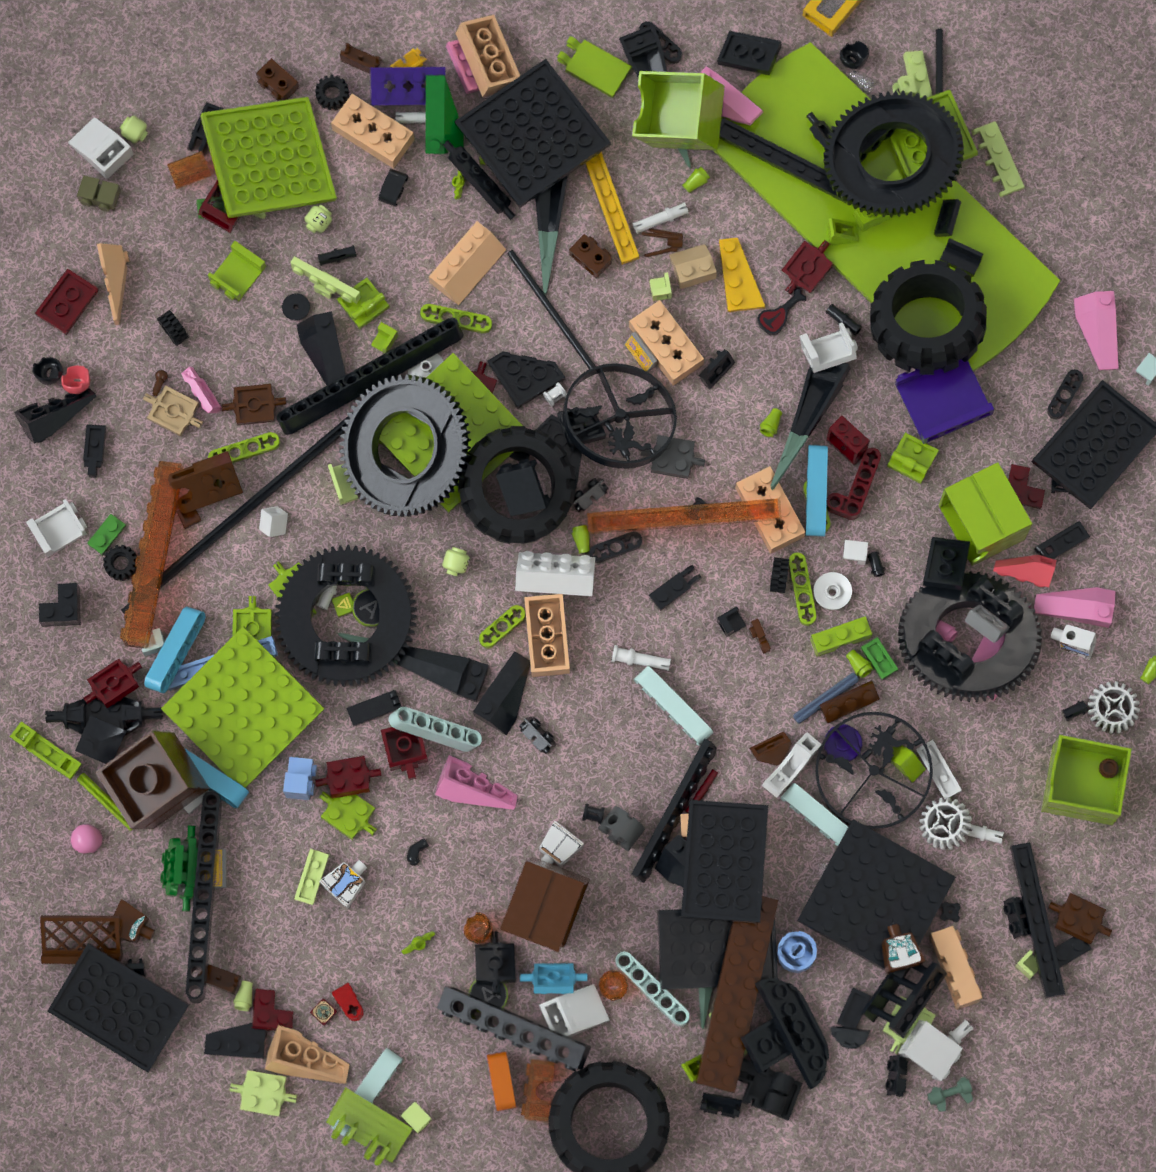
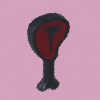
[757,288,807,336]

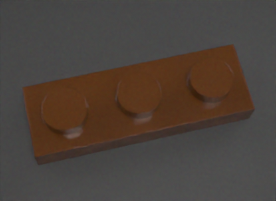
[819,681,880,723]

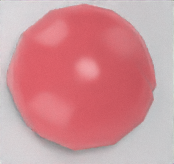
[61,365,90,394]

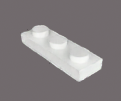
[916,740,962,800]

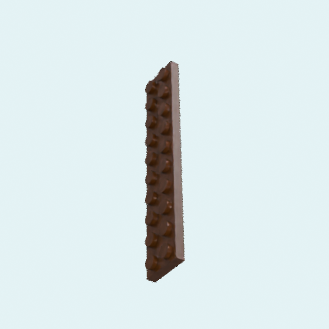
[695,896,779,1093]

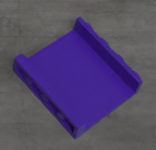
[895,360,994,444]

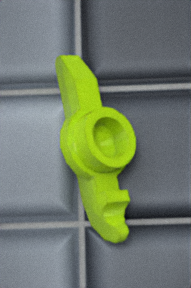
[452,170,465,199]
[401,931,435,954]

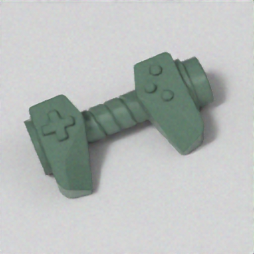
[927,1077,973,1112]

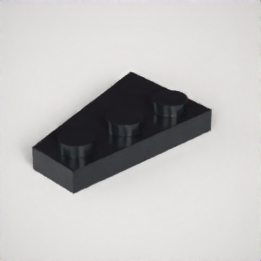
[204,1023,266,1059]

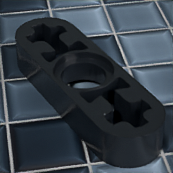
[639,21,682,64]
[1047,369,1083,419]
[589,531,642,563]

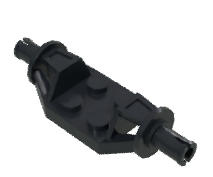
[45,697,163,736]

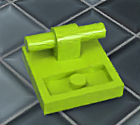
[337,277,390,329]
[887,432,939,484]

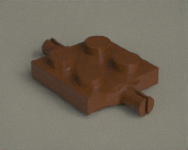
[221,384,287,426]
[1048,893,1113,945]

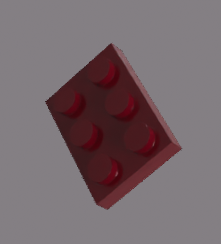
[35,268,99,335]

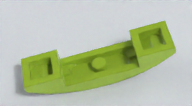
[10,721,82,780]

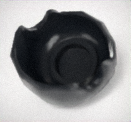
[840,41,869,69]
[32,357,63,385]

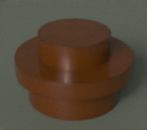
[1099,759,1119,778]

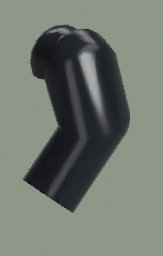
[406,838,429,866]

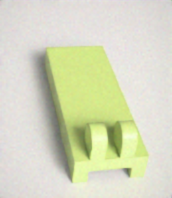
[294,849,329,905]

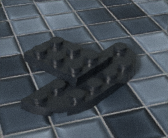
[740,978,829,1090]

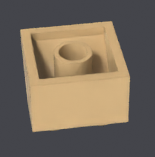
[669,244,717,289]

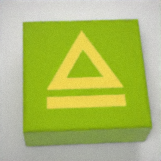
[332,592,353,618]

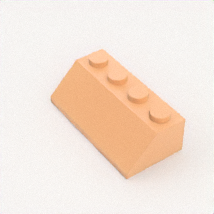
[429,221,506,305]

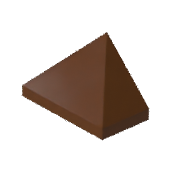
[749,731,792,766]

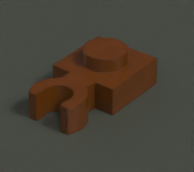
[749,618,771,654]

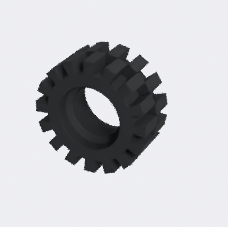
[315,74,349,110]
[157,310,189,346]
[103,545,139,581]
[770,557,789,593]

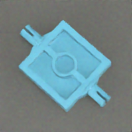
[520,963,587,994]

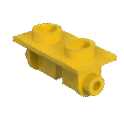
[390,48,427,67]

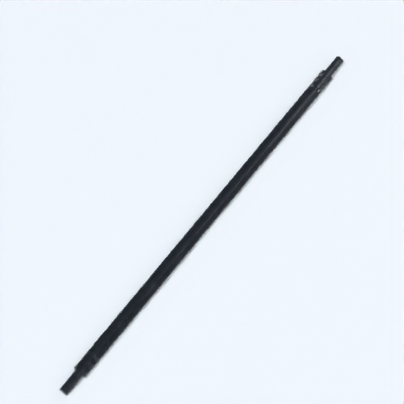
[121,411,354,616]

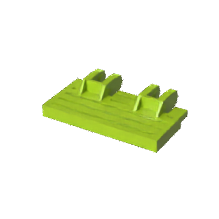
[326,1087,413,1166]

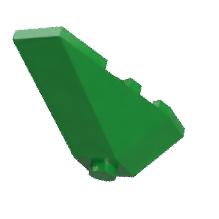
[425,75,464,154]

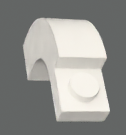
[762,732,822,798]

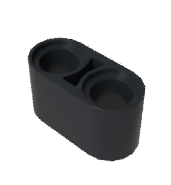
[378,169,409,207]

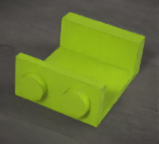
[208,241,266,301]

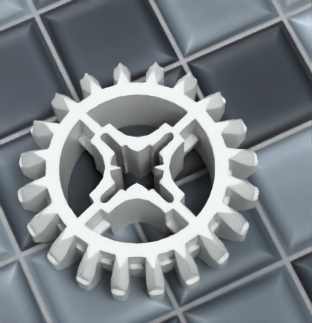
[1087,682,1140,734]
[920,797,972,850]

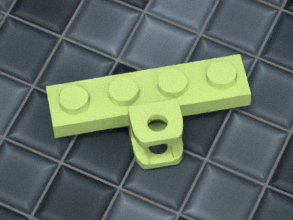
[892,51,932,98]
[290,256,361,304]

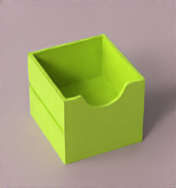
[632,71,725,150]
[938,462,1032,566]
[1041,735,1132,825]

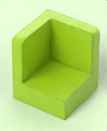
[371,322,398,353]

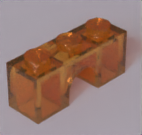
[521,1059,555,1123]

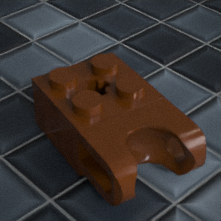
[168,451,243,513]

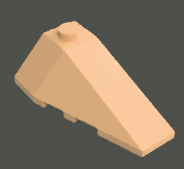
[97,243,130,325]
[265,1025,349,1084]

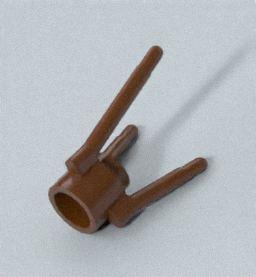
[641,228,683,257]

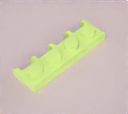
[971,121,1025,197]

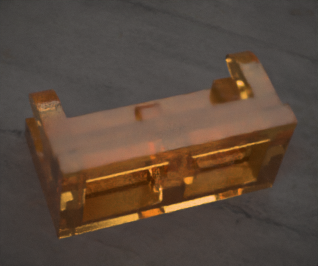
[167,151,211,189]

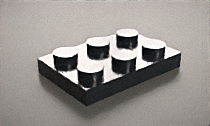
[717,31,782,75]
[923,537,970,591]

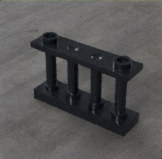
[862,961,947,1038]

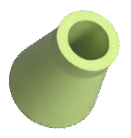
[233,981,253,1011]

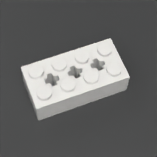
[515,551,595,596]

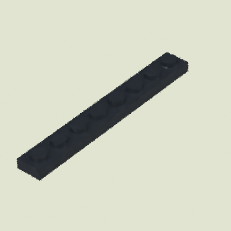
[719,118,847,203]
[631,739,717,883]
[1010,842,1065,999]

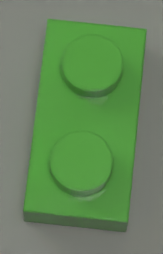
[87,514,126,555]
[861,637,898,680]

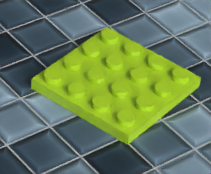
[889,90,978,178]

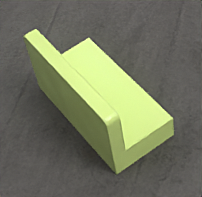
[328,463,359,505]

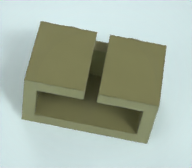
[77,175,121,212]

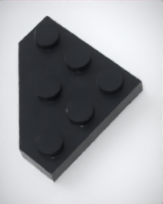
[487,351,565,409]

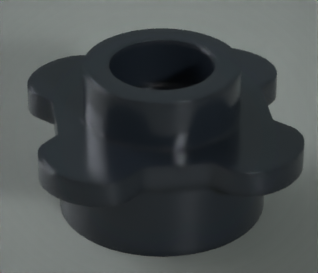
[940,902,961,922]

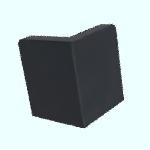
[717,606,746,637]

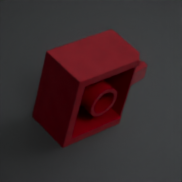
[381,721,428,780]

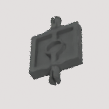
[640,435,705,479]

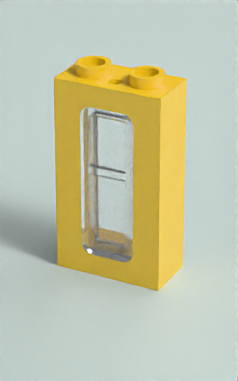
[802,0,862,37]

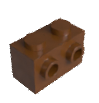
[256,58,299,101]
[569,234,612,279]

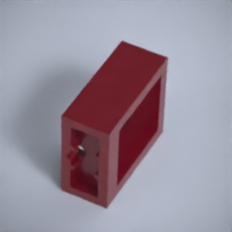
[826,415,870,465]

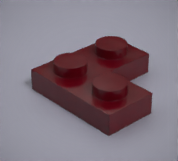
[1008,464,1045,509]
[252,988,293,1031]

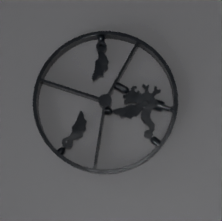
[562,363,677,469]
[815,712,933,829]

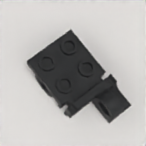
[738,1058,803,1121]

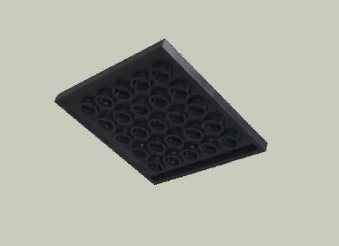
[455,59,611,208]
[797,819,956,979]

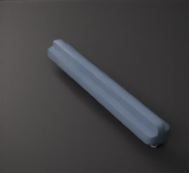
[793,672,859,724]

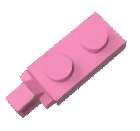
[181,367,222,413]

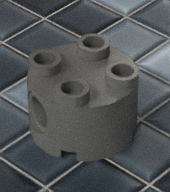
[598,806,645,851]

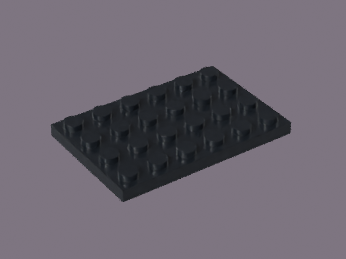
[1031,380,1156,510]
[681,800,769,923]
[657,909,778,990]
[47,943,190,1073]

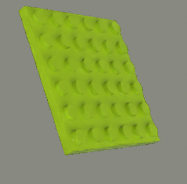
[200,97,337,218]
[379,353,523,513]
[161,626,325,788]

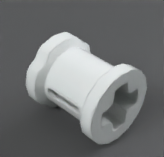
[543,382,567,407]

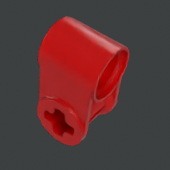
[331,982,364,1021]

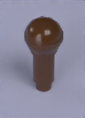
[152,370,168,396]

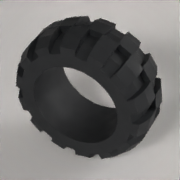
[870,260,987,375]
[458,426,576,544]
[548,1061,670,1172]

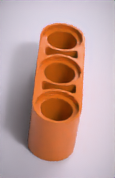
[487,1051,516,1111]

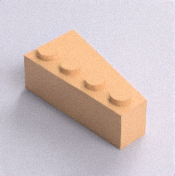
[930,926,982,1010]

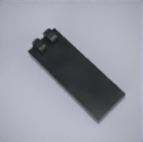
[347,690,402,727]

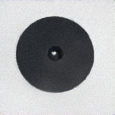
[282,293,310,321]

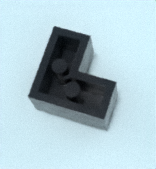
[39,583,81,627]

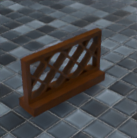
[40,915,123,964]

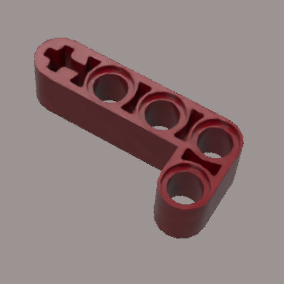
[826,448,881,520]

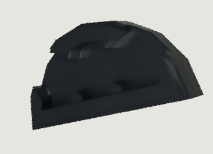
[831,1026,871,1049]

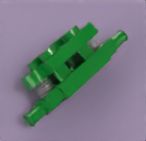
[160,825,198,912]

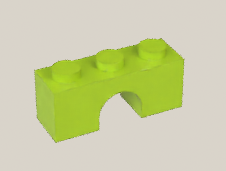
[810,616,872,657]

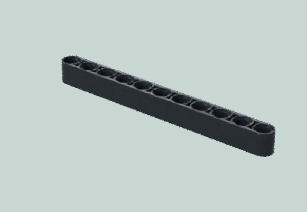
[276,318,463,435]
[186,791,222,1004]

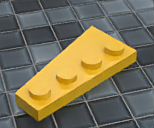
[719,238,765,312]

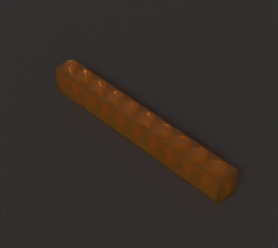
[120,461,184,649]
[587,499,782,534]

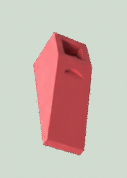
[993,555,1057,588]

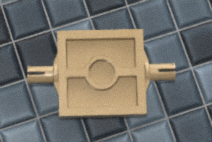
[143,385,203,436]

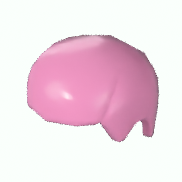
[70,824,103,854]

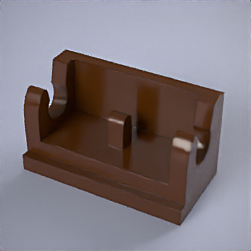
[340,43,382,74]
[197,964,241,994]

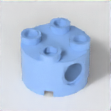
[777,931,817,973]

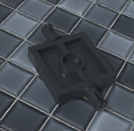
[475,931,516,996]

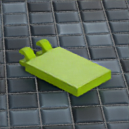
[557,36,632,98]

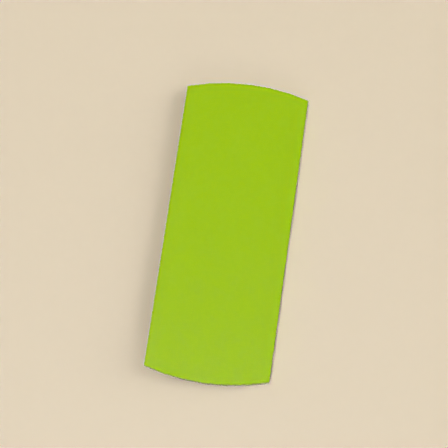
[713,42,1060,372]

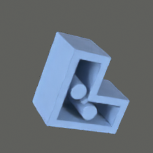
[283,757,317,800]

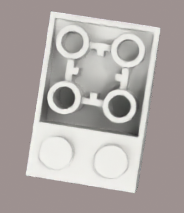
[68,117,134,179]
[539,984,610,1037]

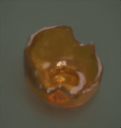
[464,912,493,944]
[599,970,629,1001]

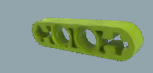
[420,304,492,334]
[208,432,280,463]
[789,553,816,626]

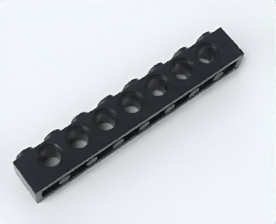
[437,986,591,1071]

